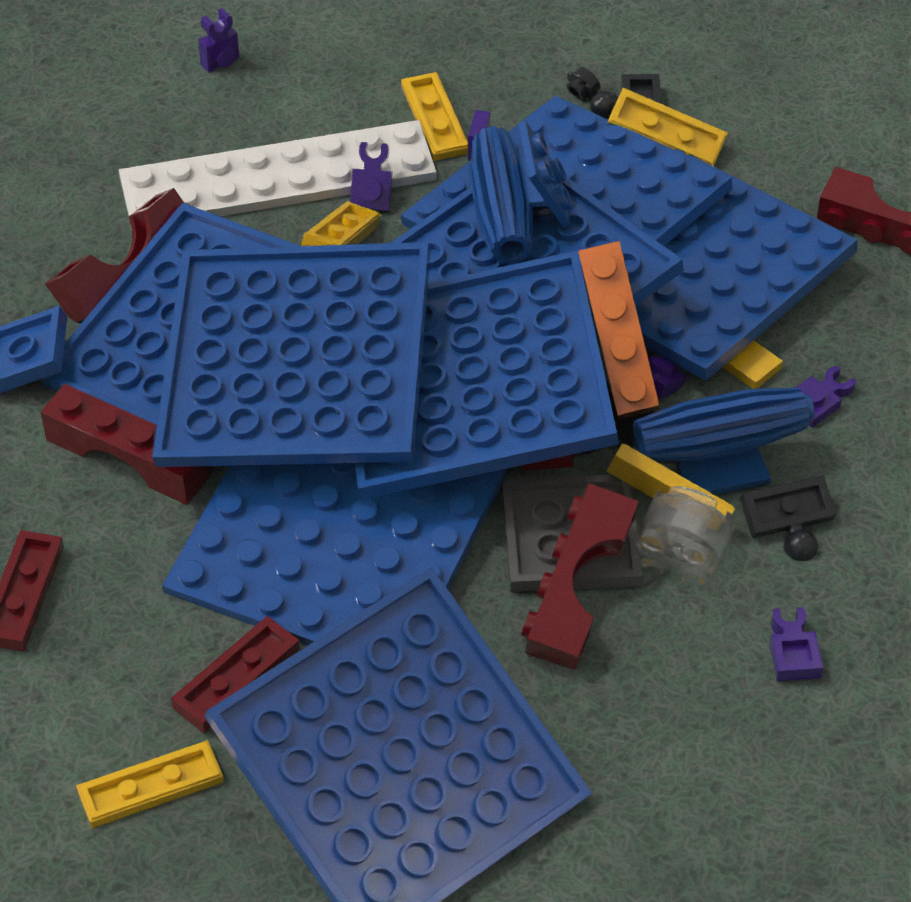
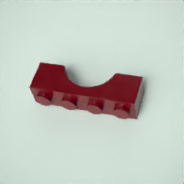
[817,167,911,254]
[45,188,184,322]
[40,383,210,505]
[521,483,639,670]

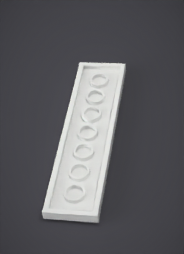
[119,120,436,230]

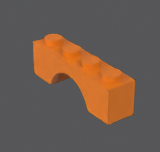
[578,241,660,420]

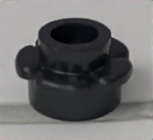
[566,67,601,101]

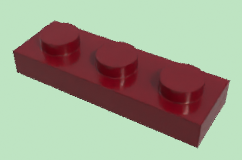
[0,530,64,652]
[171,616,300,734]

